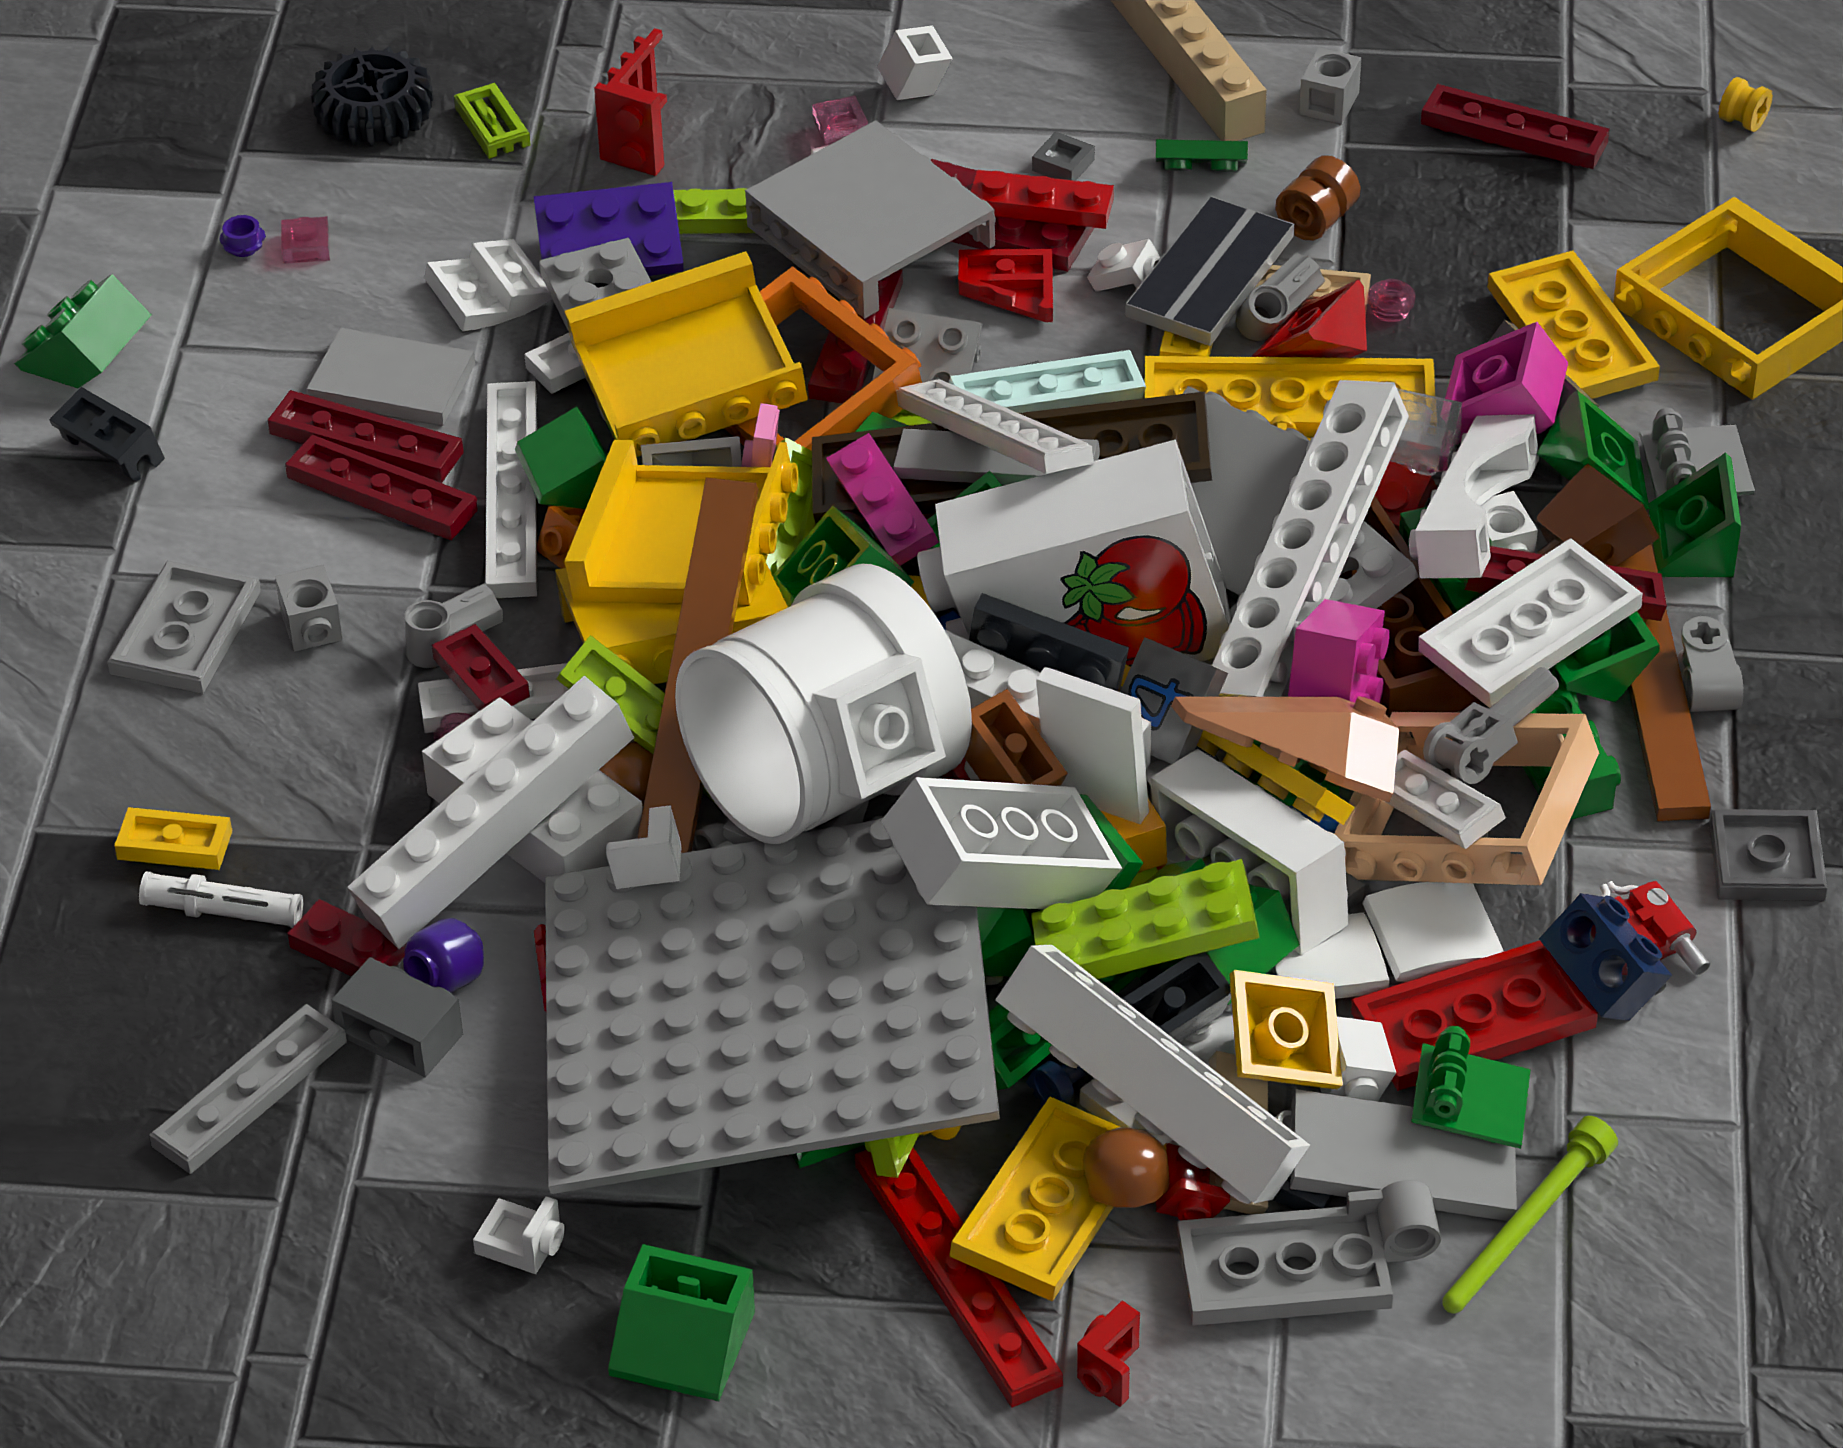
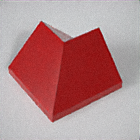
[1251,279,1367,358]

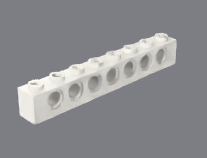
[1212,380,1409,697]

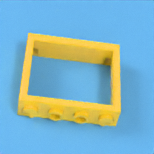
[1613,197,1843,400]

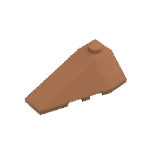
[1171,696,1399,803]

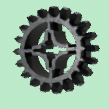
[311,45,434,146]

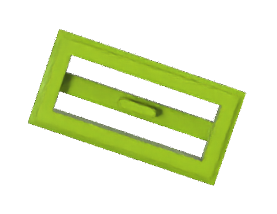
[454,83,531,159]

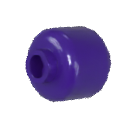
[403,918,484,993]

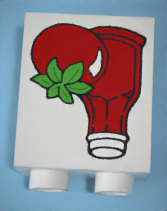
[917,440,1232,667]

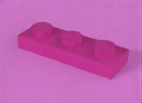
[826,433,939,566]

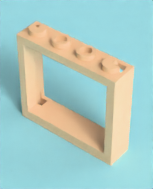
[1334,712,1599,885]

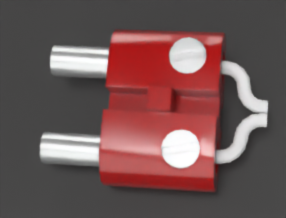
[1590,881,1710,996]

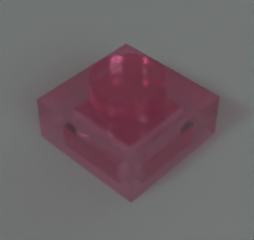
[812,96,868,146]
[281,216,330,264]

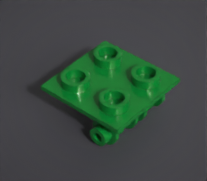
[1411,1026,1531,1149]

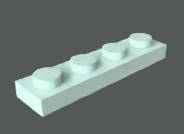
[949,350,1146,413]

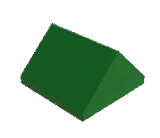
[515,407,608,509]
[1648,453,1741,577]

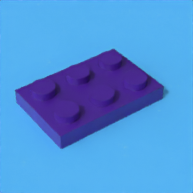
[534,182,684,276]

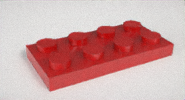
[1351,940,1598,1091]

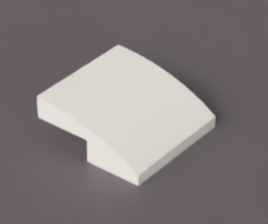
[424,239,552,331]
[1363,882,1504,982]
[1268,912,1389,999]

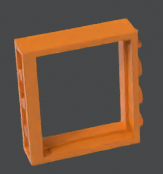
[724,266,922,451]

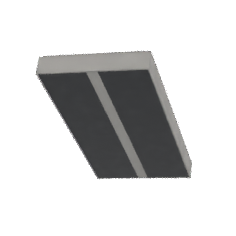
[1125,196,1294,346]

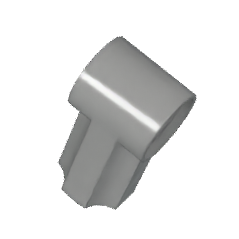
[1236,252,1325,341]
[404,583,503,668]

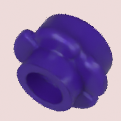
[219,215,266,257]

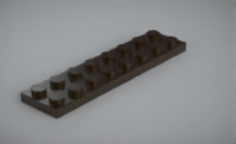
[812,391,1212,524]

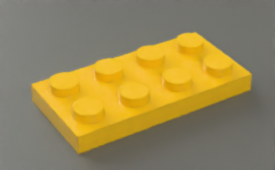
[1487,250,1660,399]
[950,1097,1120,1302]

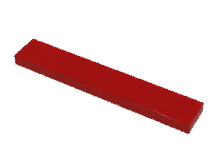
[855,1147,1063,1408]

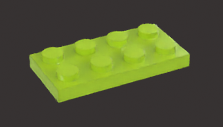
[1031,859,1260,979]

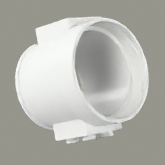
[675,564,972,844]

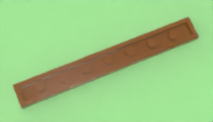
[638,477,759,853]
[1617,544,1711,821]

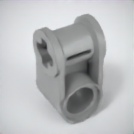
[1677,616,1743,713]

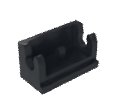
[49,387,165,481]

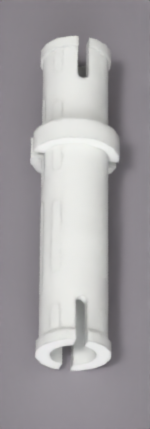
[139,871,303,927]

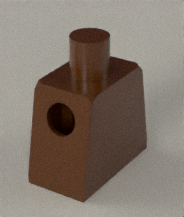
[1536,464,1659,566]

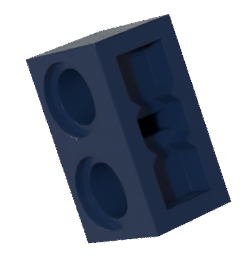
[1539,893,1672,1021]

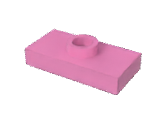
[741,403,780,467]

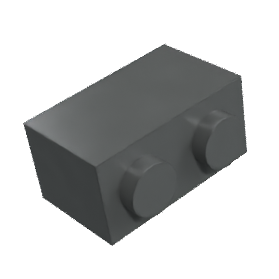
[331,957,463,1078]

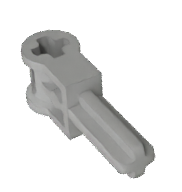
[1423,667,1559,784]

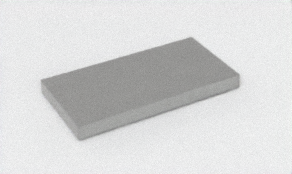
[1290,1089,1517,1221]

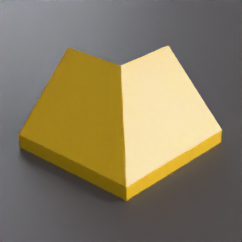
[1229,970,1343,1090]

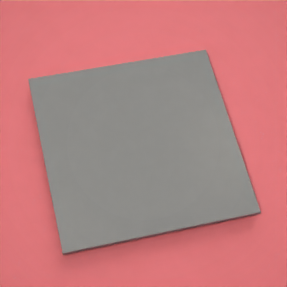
[545,818,1000,1194]

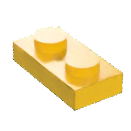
[114,807,232,870]

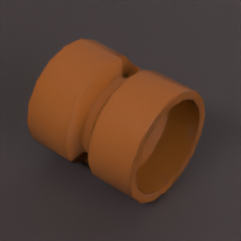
[1275,155,1361,241]

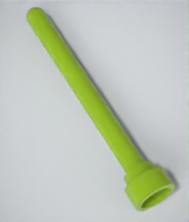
[1442,1115,1618,1314]

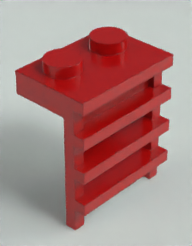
[594,28,667,176]

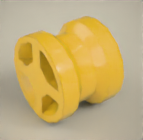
[1718,77,1773,132]

